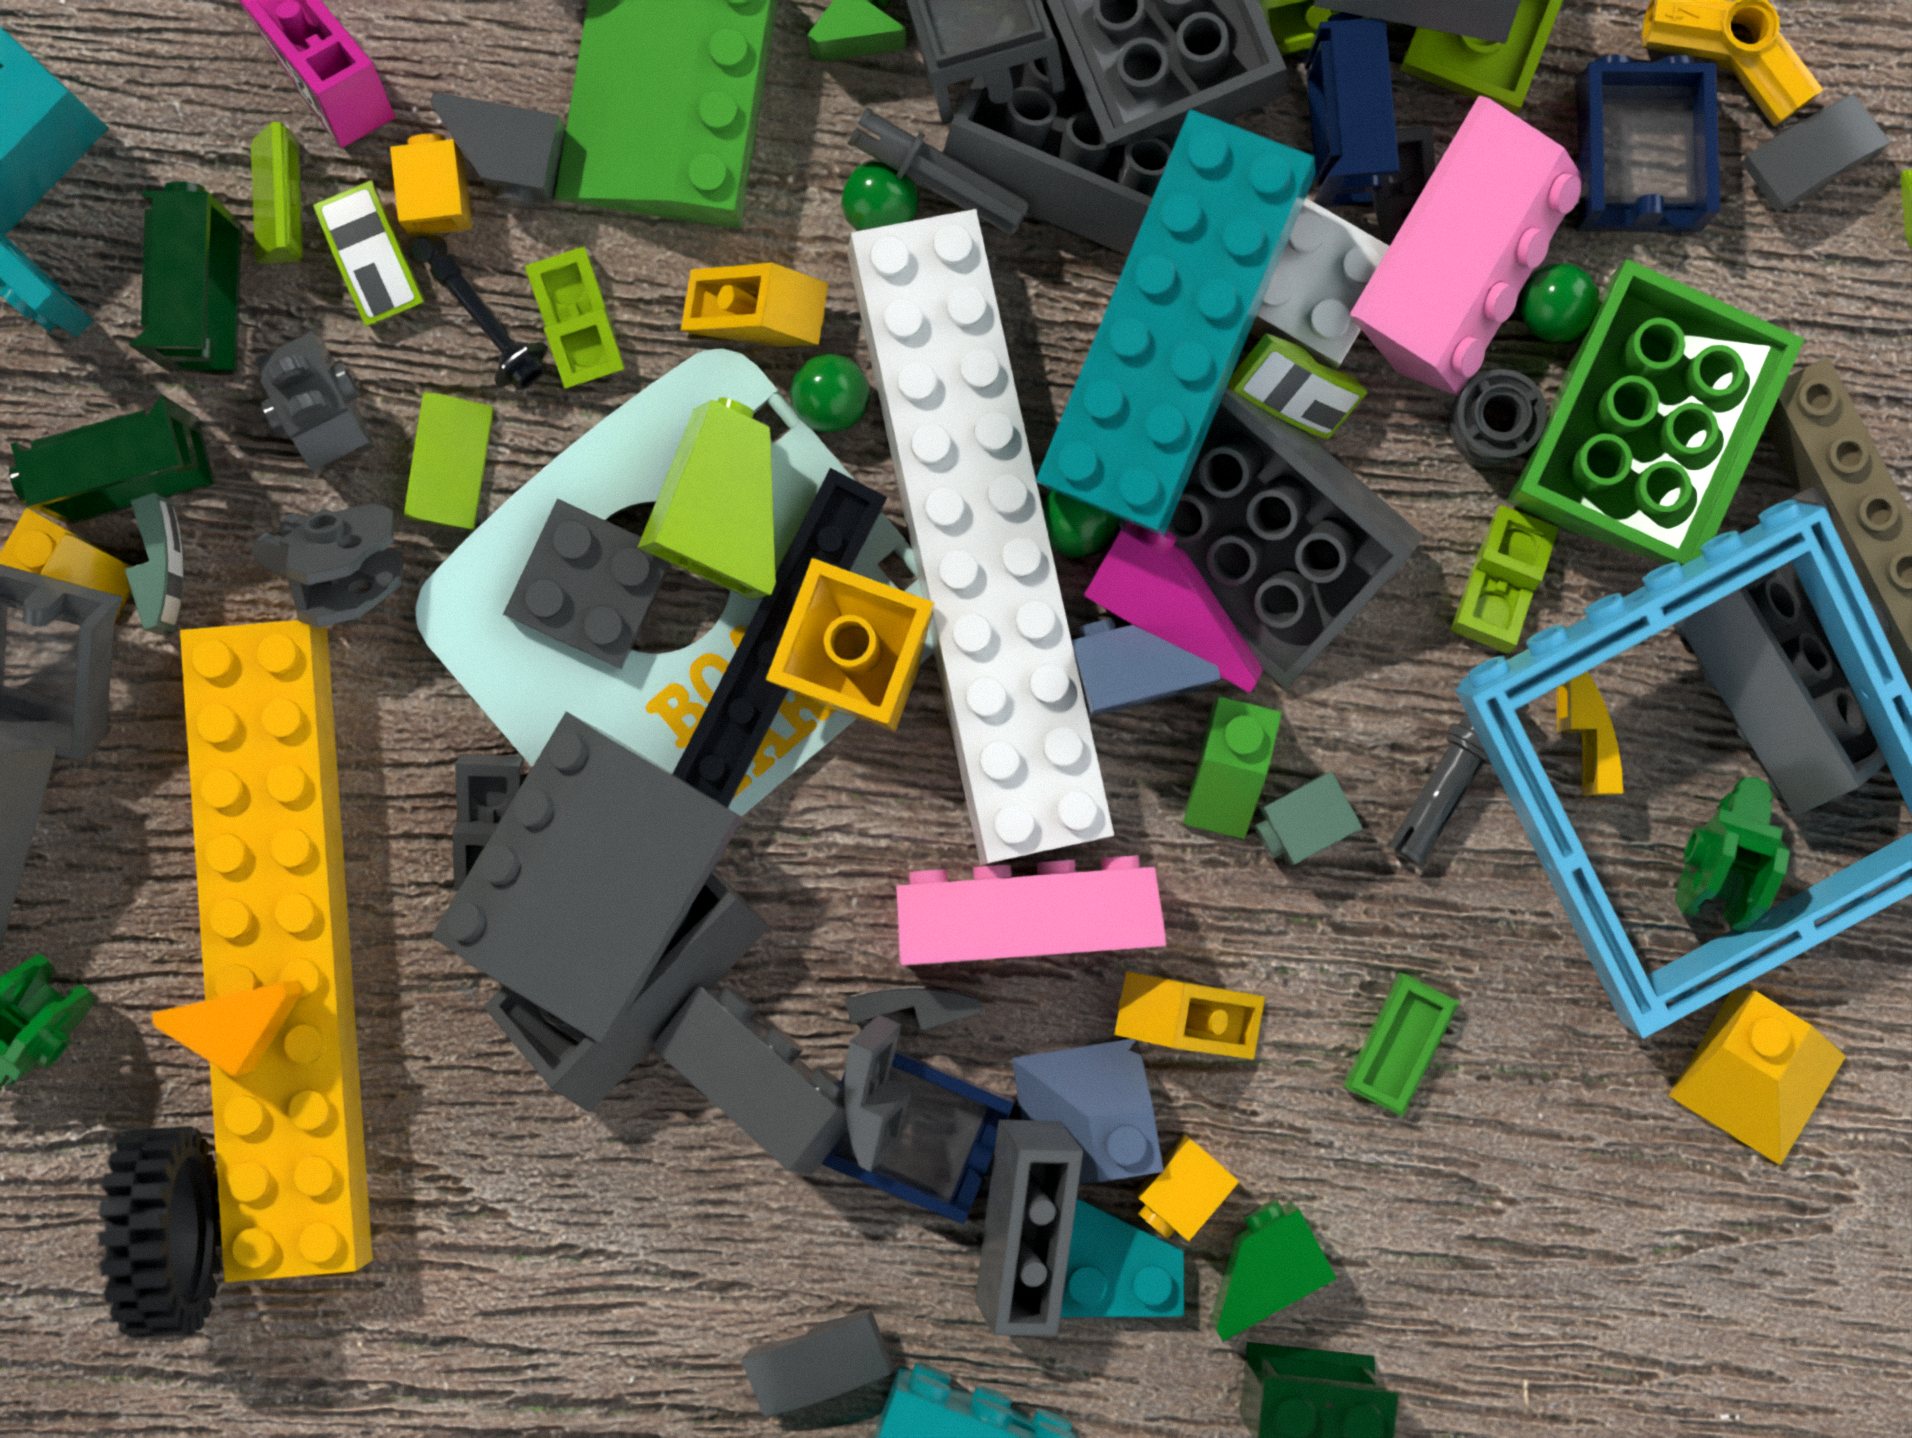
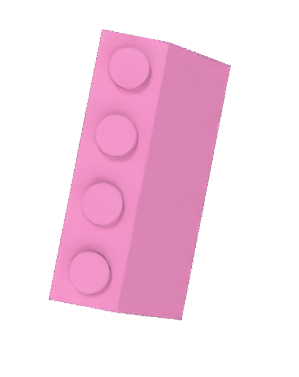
[1349,96,1585,396]
[896,855,1166,965]

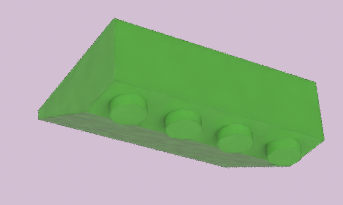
[554,0,779,230]
[1506,259,1805,566]

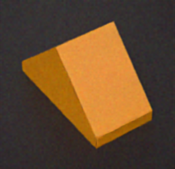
[151,980,302,1077]

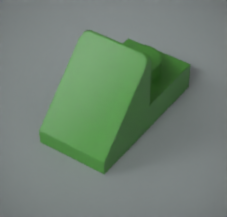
[807,0,907,62]

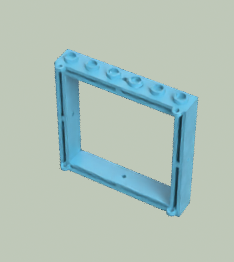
[1454,499,1912,1039]

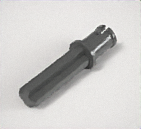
[847,107,1029,234]

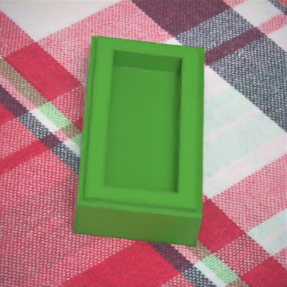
[1342,972,1460,1117]

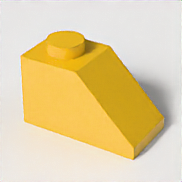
[680,262,829,347]
[1114,971,1265,1060]

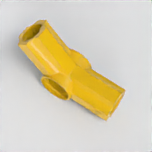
[1641,0,1823,127]

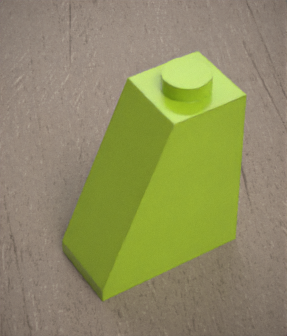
[637,397,776,600]

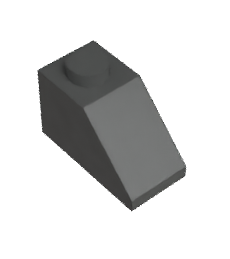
[431,92,566,209]

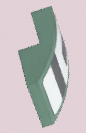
[125,492,184,636]

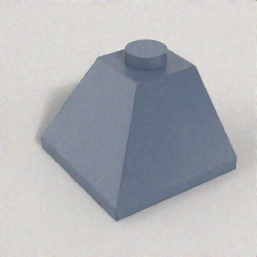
[1071,618,1221,718]
[1012,1038,1164,1183]

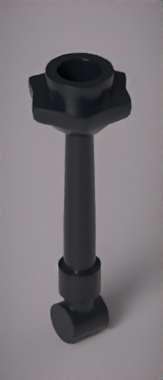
[411,235,548,390]

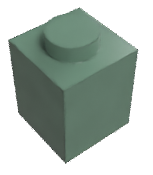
[1255,771,1362,865]

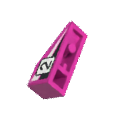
[238,0,396,148]

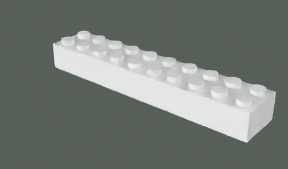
[847,209,1114,865]

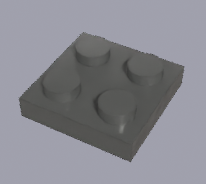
[503,498,671,669]

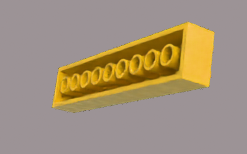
[180,620,373,1283]

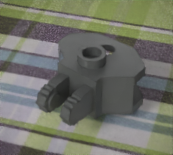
[256,330,374,475]
[251,503,404,628]

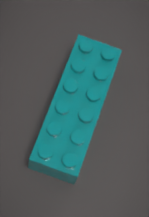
[1036,109,1316,536]

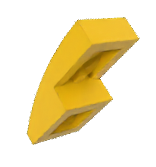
[1556,671,1624,796]

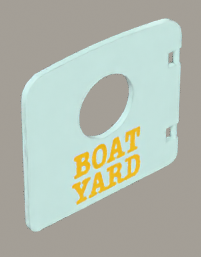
[415,349,934,816]

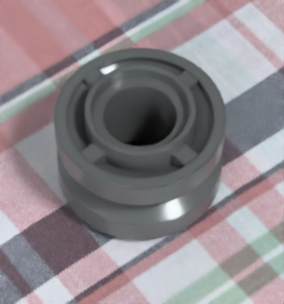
[1448,369,1547,466]

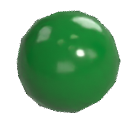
[841,159,920,231]
[1519,264,1599,342]
[790,353,870,433]
[1041,490,1118,558]

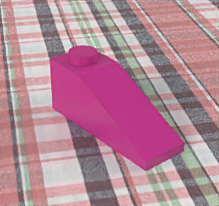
[1083,522,1264,693]

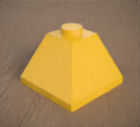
[766,558,935,732]
[1668,988,1846,1165]

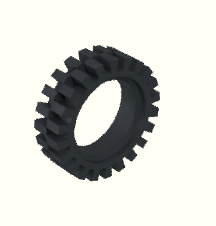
[98,1126,222,1338]

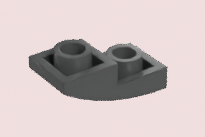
[1741,93,1891,212]
[741,1310,894,1418]

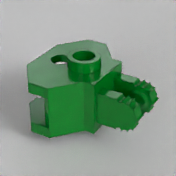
[1675,776,1790,932]
[0,954,96,1091]

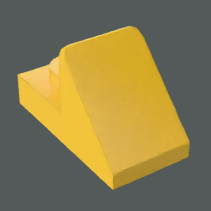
[0,508,133,622]

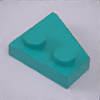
[1060,1198,1184,1317]

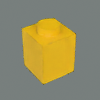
[390,134,473,237]
[1135,1133,1239,1241]

